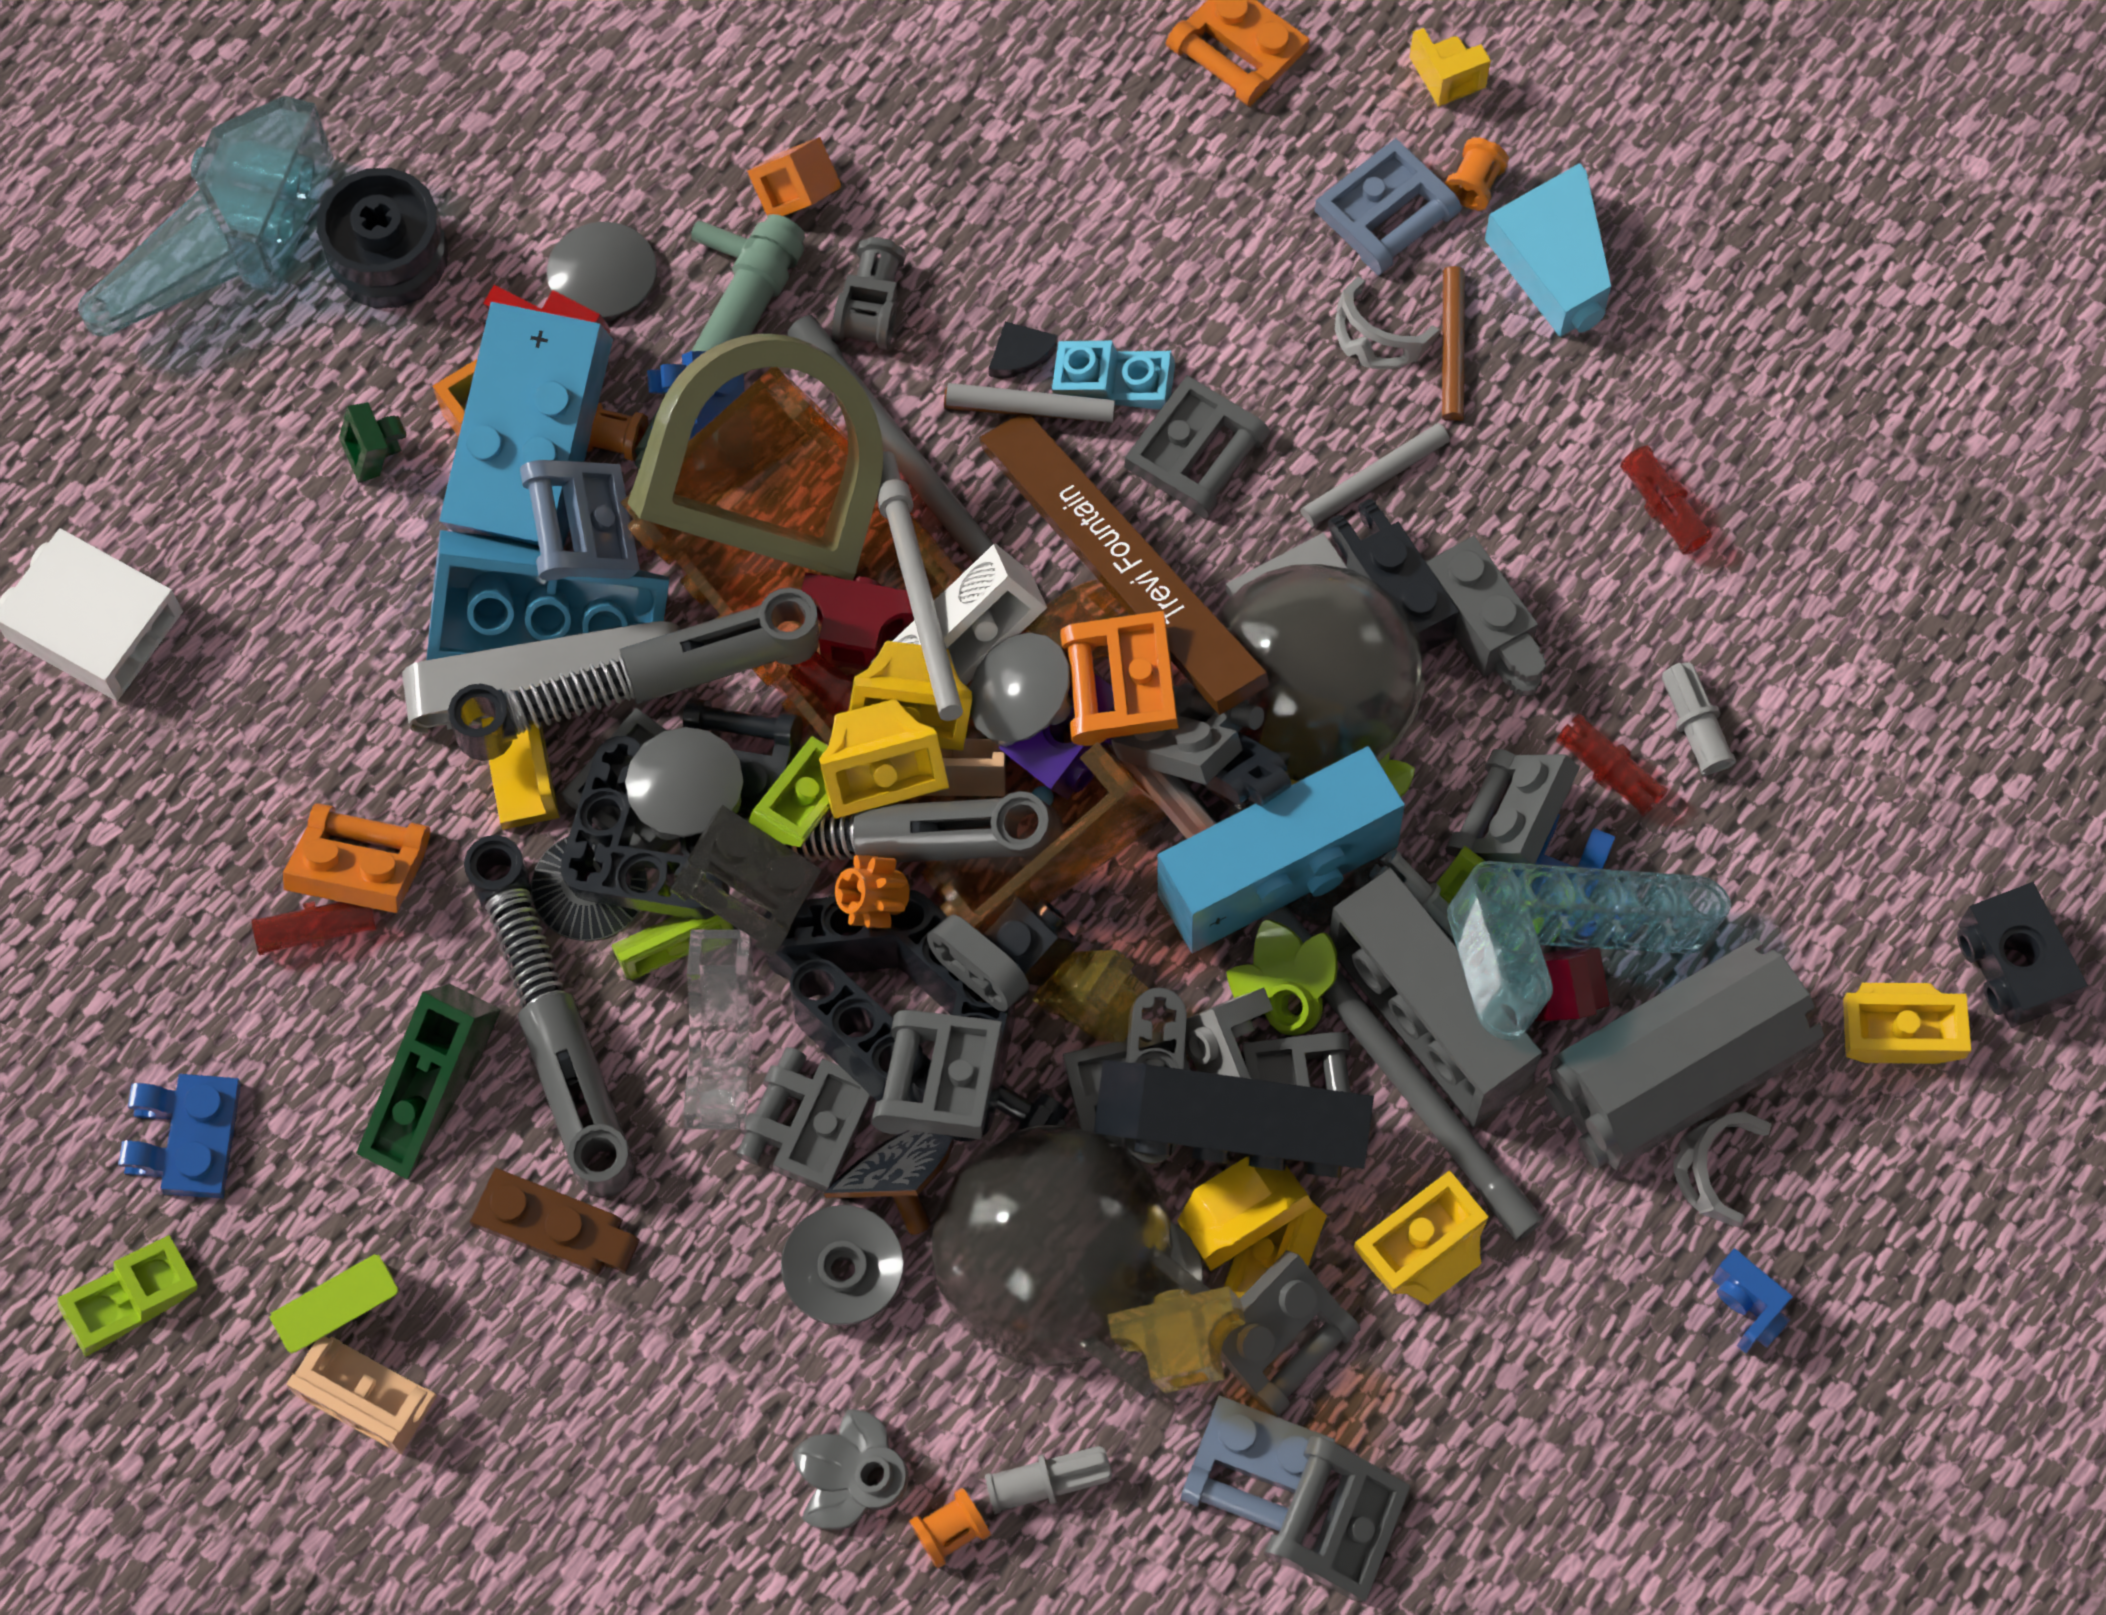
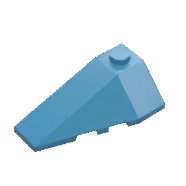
[426,530,670,660]

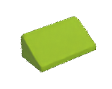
[745,736,830,847]
[611,906,734,981]
[269,1254,399,1354]

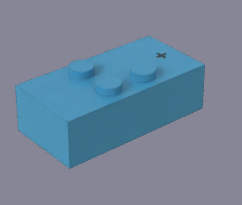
[439,302,613,549]
[1157,746,1405,954]

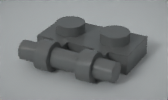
[1111,682,1264,785]
[736,1047,873,1192]

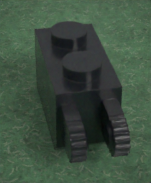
[1328,499,1459,661]

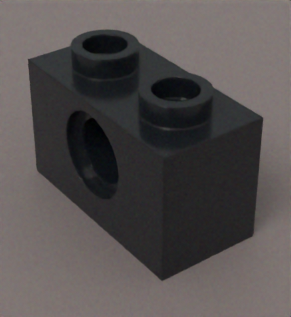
[1957,881,2088,1028]

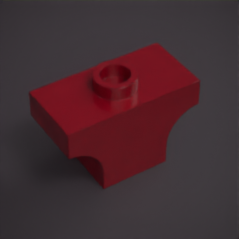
[801,572,914,670]
[1487,947,1610,1022]

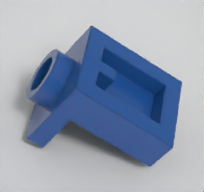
[1712,1248,1793,1354]

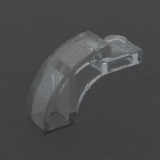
[683,930,754,1129]

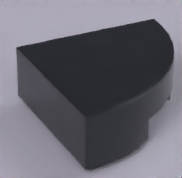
[989,321,1058,378]

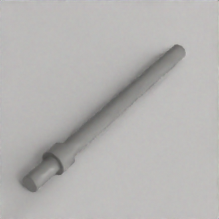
[877,451,963,721]

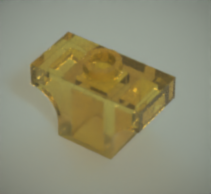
[1032,950,1150,1042]
[1107,1286,1246,1393]

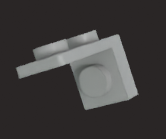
[1185,987,1273,1079]

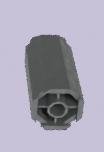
[1545,938,1825,1170]

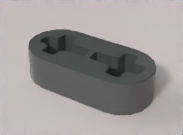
[927,915,1029,1011]

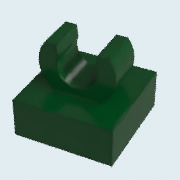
[339,402,407,483]

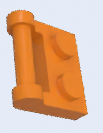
[1166,0,1310,107]
[1060,611,1179,746]
[283,803,430,913]

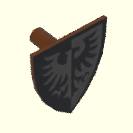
[823,1130,954,1235]

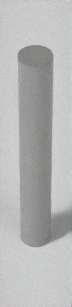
[946,383,1115,423]
[1300,423,1450,528]

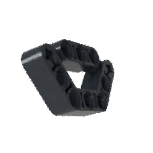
[761,890,1015,1142]

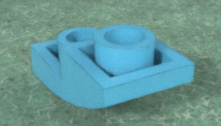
[1052,340,1176,410]

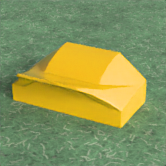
[849,641,972,751]
[819,699,949,819]
[1843,983,1971,1064]
[1177,1157,1314,1271]
[1353,1170,1489,1305]

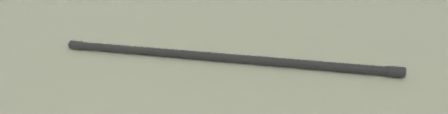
[787,315,1545,1242]

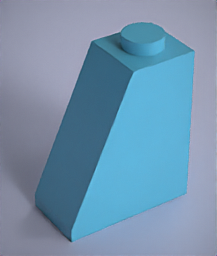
[1485,163,1611,337]

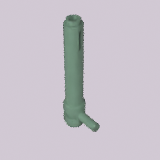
[634,214,805,469]

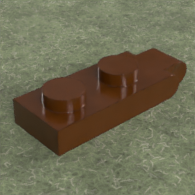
[469,1167,640,1276]

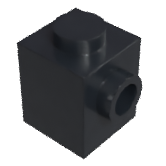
[984,897,1081,986]

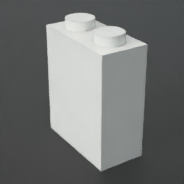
[0,528,183,702]

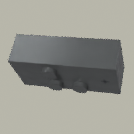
[1329,868,1542,1129]

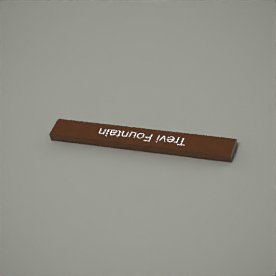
[979,413,1270,715]

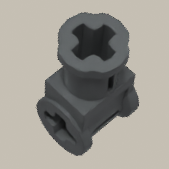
[832,237,906,350]

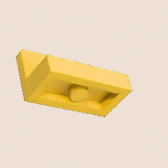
[481,717,560,830]

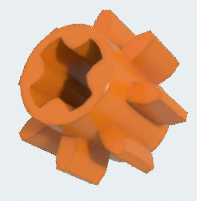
[835,855,910,928]

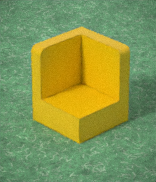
[1409,28,1491,107]

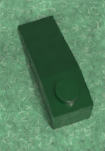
[356,984,501,1180]

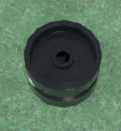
[316,168,448,308]

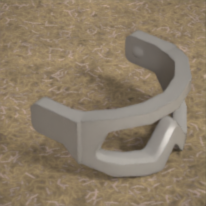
[1335,276,1441,369]
[1673,1111,1772,1227]

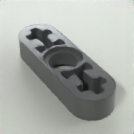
[1121,988,1187,1165]

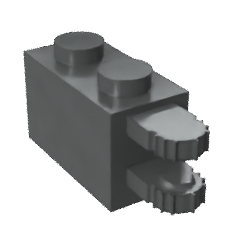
[1426,535,1547,697]

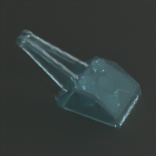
[78,96,334,336]

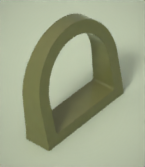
[627,334,883,581]

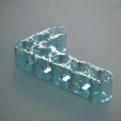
[1447,861,1731,1040]

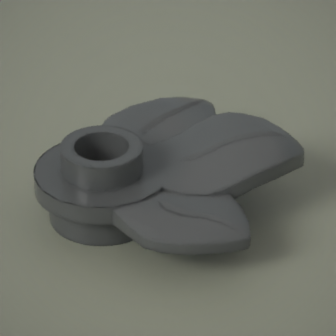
[793,1409,909,1530]

